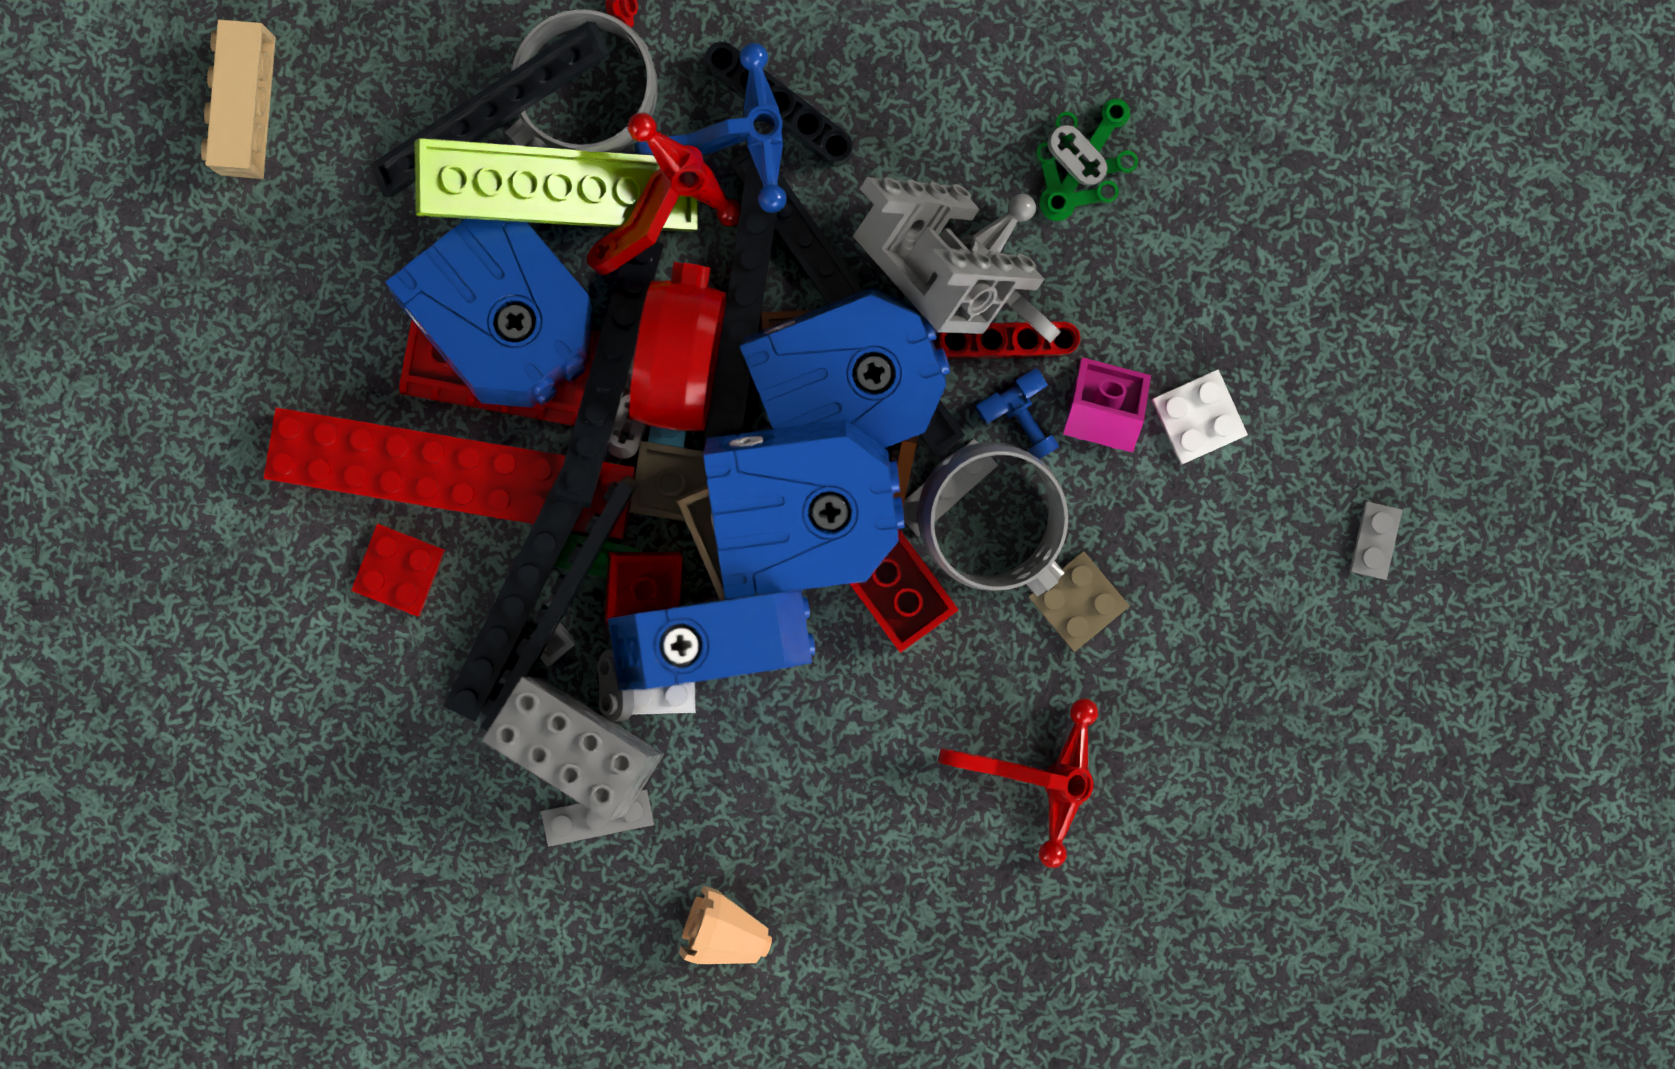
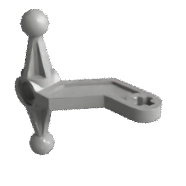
[912,193,1060,343]

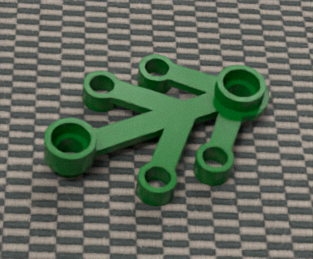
[1036,99,1138,222]

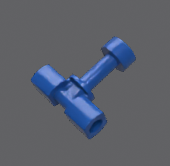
[974,367,1060,459]

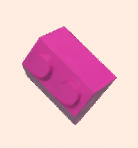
[1063,357,1151,453]

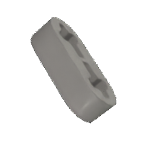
[1047,125,1107,185]
[607,394,647,459]

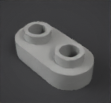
[597,649,634,722]

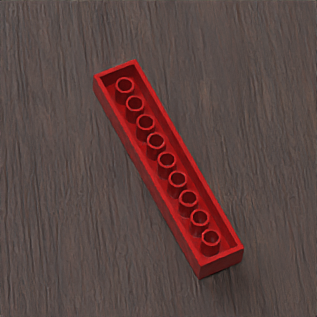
[263,407,636,540]

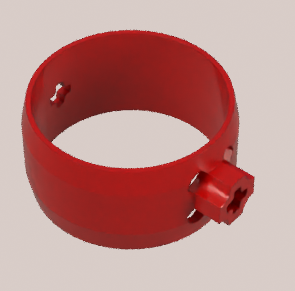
[629,262,726,431]

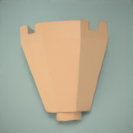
[679,886,772,964]

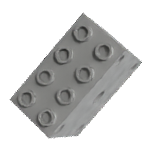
[482,677,664,821]

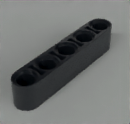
[706,41,853,167]

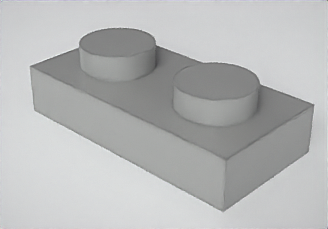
[1349,502,1402,580]

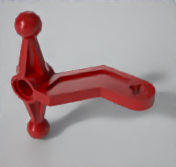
[587,113,741,275]
[938,698,1098,868]

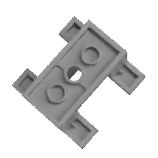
[853,177,1044,334]

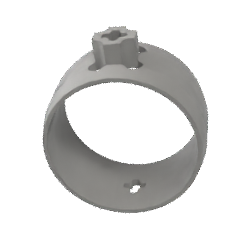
[505,10,658,153]
[917,442,1068,597]

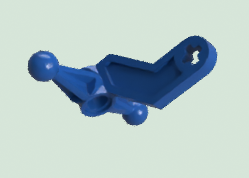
[634,43,787,213]

